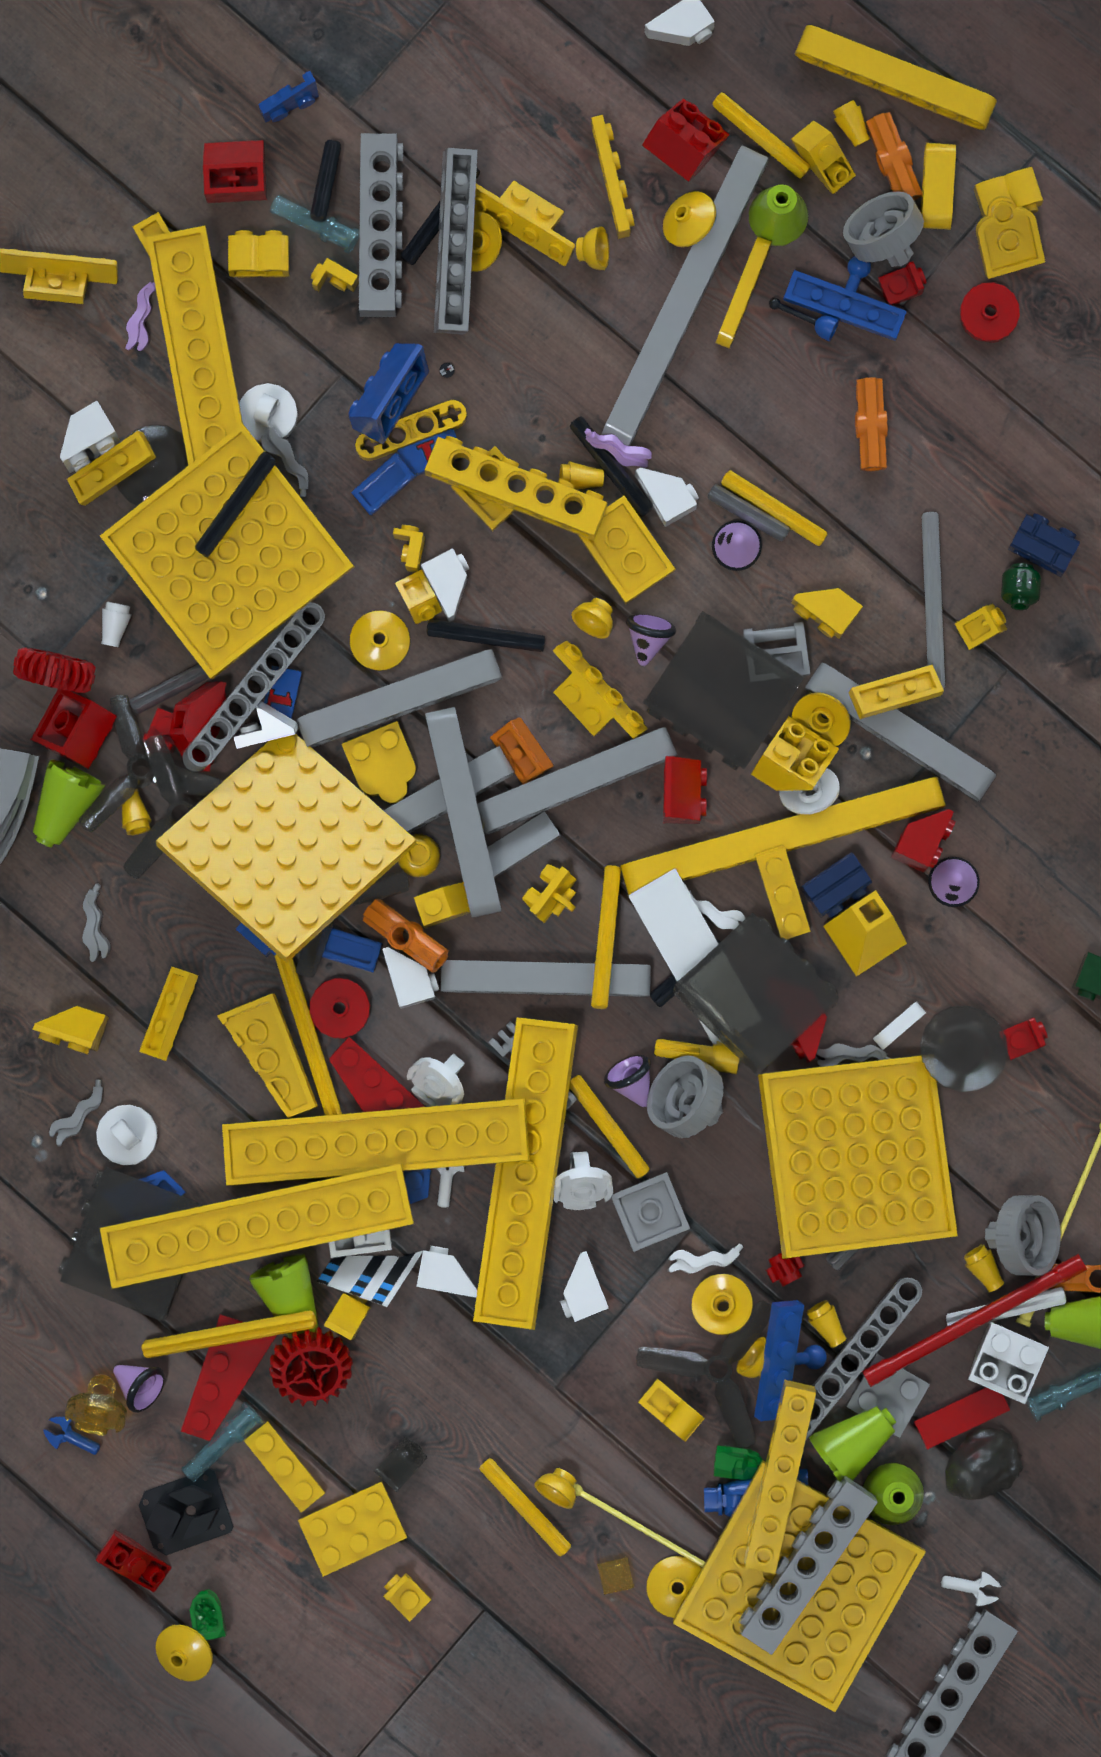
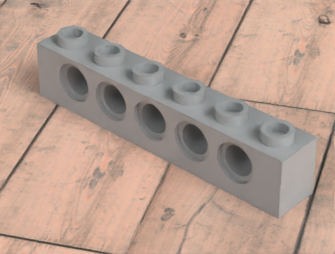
[359,133,403,317]
[434,148,477,335]
[739,1476,878,1655]
[885,1608,1018,1757]

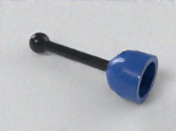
[769,298,839,342]

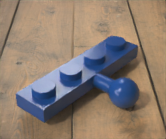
[783,256,907,341]
[754,1300,827,1421]

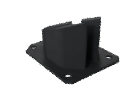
[139,1469,234,1556]

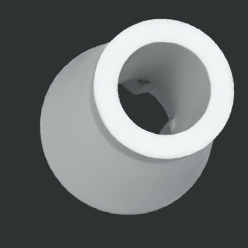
[101,602,132,647]

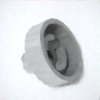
[843,192,924,267]
[647,1056,724,1138]
[985,1195,1061,1276]

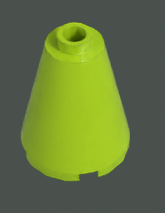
[749,184,808,246]
[33,759,105,848]
[249,1254,318,1338]
[1045,1296,1101,1349]
[809,1406,897,1482]
[863,1463,924,1525]

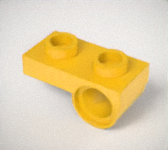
[638,1378,705,1442]

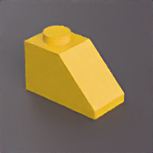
[414,882,470,929]
[324,1293,371,1340]

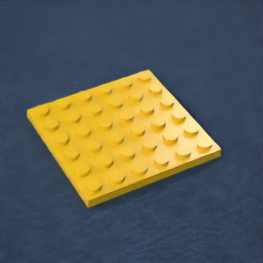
[100,423,355,679]
[156,734,416,963]
[758,1054,958,1259]
[673,1460,926,1712]

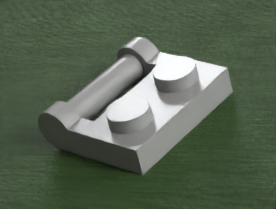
[743,622,810,683]

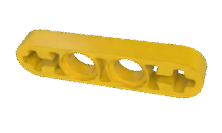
[716,236,772,349]
[355,400,467,461]

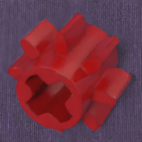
[766,1252,805,1287]

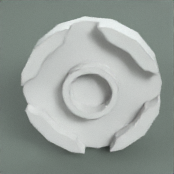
[239,383,298,443]
[407,1053,465,1107]
[96,1105,158,1165]
[554,1152,613,1210]

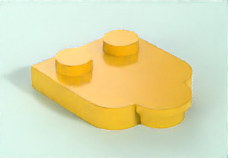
[976,197,1045,279]
[342,721,416,803]

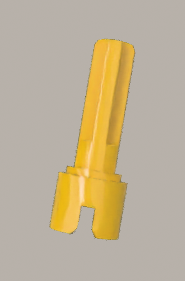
[654,1039,741,1074]

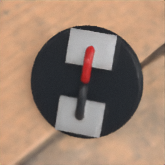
[439,363,454,378]

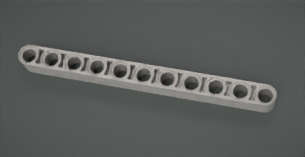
[601,145,769,446]

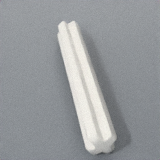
[946,1287,1066,1326]

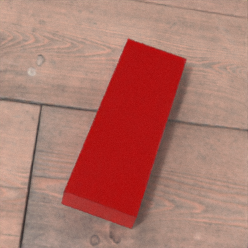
[913,1387,1010,1450]

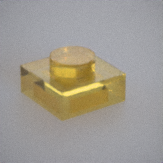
[597,1557,634,1595]

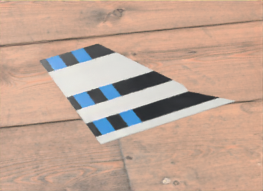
[317,1251,423,1307]

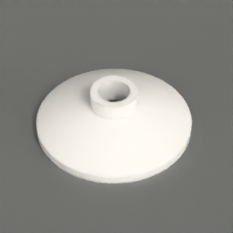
[779,768,840,815]

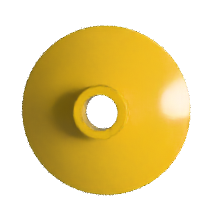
[663,191,716,247]
[471,211,502,272]
[350,611,410,671]
[792,693,851,746]
[692,1274,753,1335]
[647,1556,702,1618]
[155,1625,213,1681]

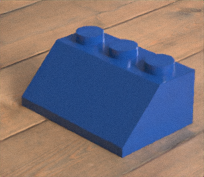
[349,343,429,444]

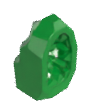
[713,1445,764,1480]
[190,1589,227,1640]

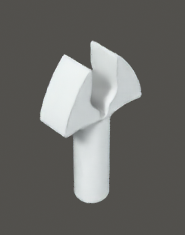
[435,1166,464,1208]
[941,1571,1001,1606]

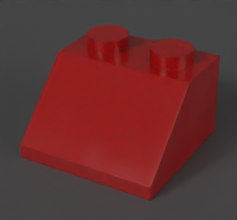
[30,689,117,769]
[663,756,707,824]

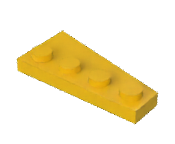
[217,993,318,1118]

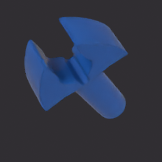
[43,1416,100,1455]

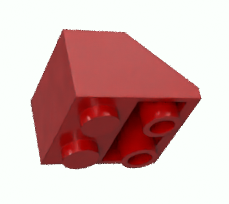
[642,98,730,182]
[203,140,267,203]
[891,809,956,873]

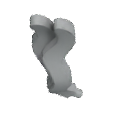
[261,427,308,497]
[82,883,111,962]
[816,1043,891,1067]
[49,1079,103,1147]

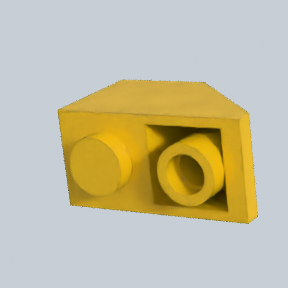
[791,120,856,194]
[791,588,863,639]

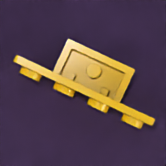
[474,181,575,266]
[0,248,118,304]
[553,641,648,739]

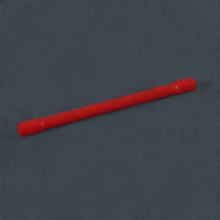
[862,1254,1087,1387]

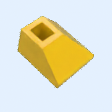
[751,716,839,791]
[823,890,907,977]
[32,1006,109,1055]

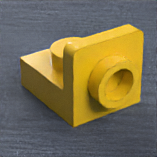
[311,258,359,292]
[393,525,425,572]
[395,569,442,624]
[955,604,1007,650]
[383,1573,432,1622]

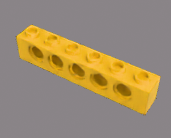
[425,436,607,541]
[744,1380,816,1574]

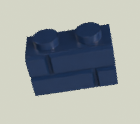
[1008,513,1080,577]
[801,852,872,919]

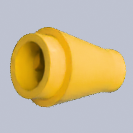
[833,100,870,147]
[559,461,604,490]
[120,788,152,835]
[964,1245,1004,1292]
[806,1300,847,1348]

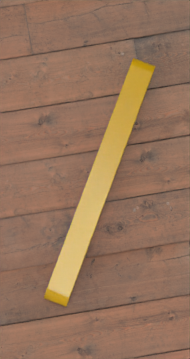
[620,777,946,895]

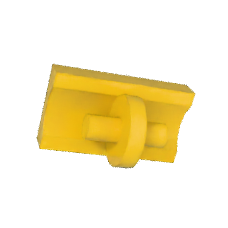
[522,864,577,923]

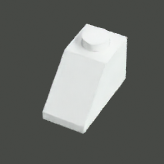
[645,0,715,46]
[635,468,699,527]
[421,548,470,622]
[382,947,439,1009]
[416,1246,477,1297]
[560,1251,609,1322]

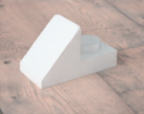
[234,701,298,749]
[329,1229,392,1258]

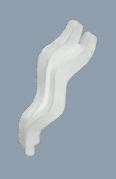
[685,884,747,935]
[668,1243,743,1274]

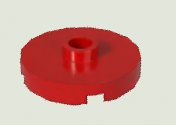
[960,282,1020,343]
[309,978,370,1039]

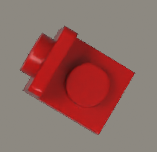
[877,261,926,306]
[143,708,176,755]
[998,1017,1048,1061]

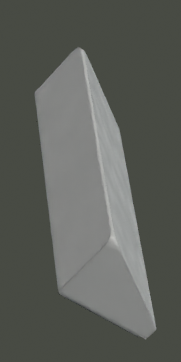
[487,811,561,879]

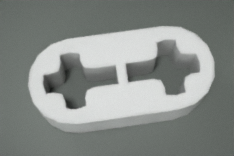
[873,1001,926,1050]

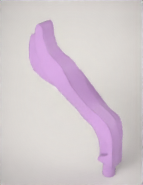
[126,282,156,351]
[585,429,651,468]

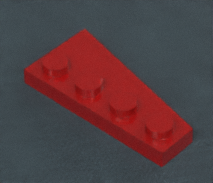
[329,1037,425,1112]
[181,1314,277,1441]

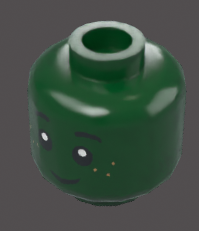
[1001,563,1041,610]

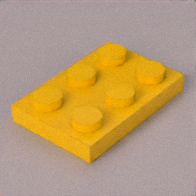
[577,496,675,605]
[298,1481,407,1577]

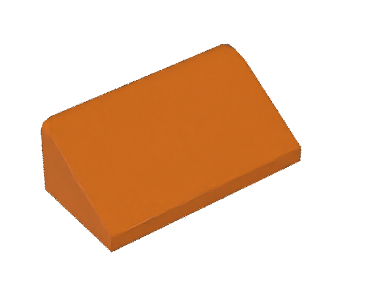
[490,717,554,785]

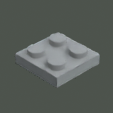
[611,1172,690,1252]
[846,1353,930,1438]

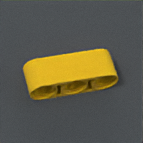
[921,143,956,230]

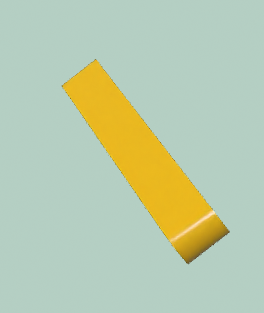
[795,25,997,130]

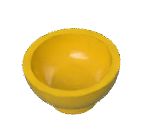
[576,226,609,270]
[571,598,613,639]
[398,834,441,877]
[736,1337,766,1378]
[534,1468,577,1509]

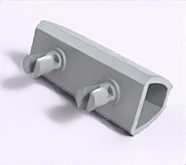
[0,748,39,864]

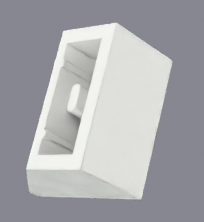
[60,401,121,473]
[968,1322,1049,1404]

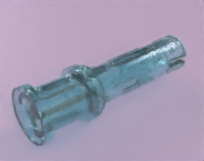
[270,195,360,254]
[1026,1367,1101,1422]
[181,1402,264,1483]

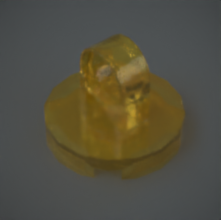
[65,1374,127,1435]

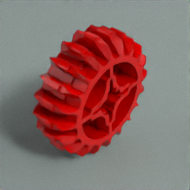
[13,647,96,693]
[269,1326,353,1407]

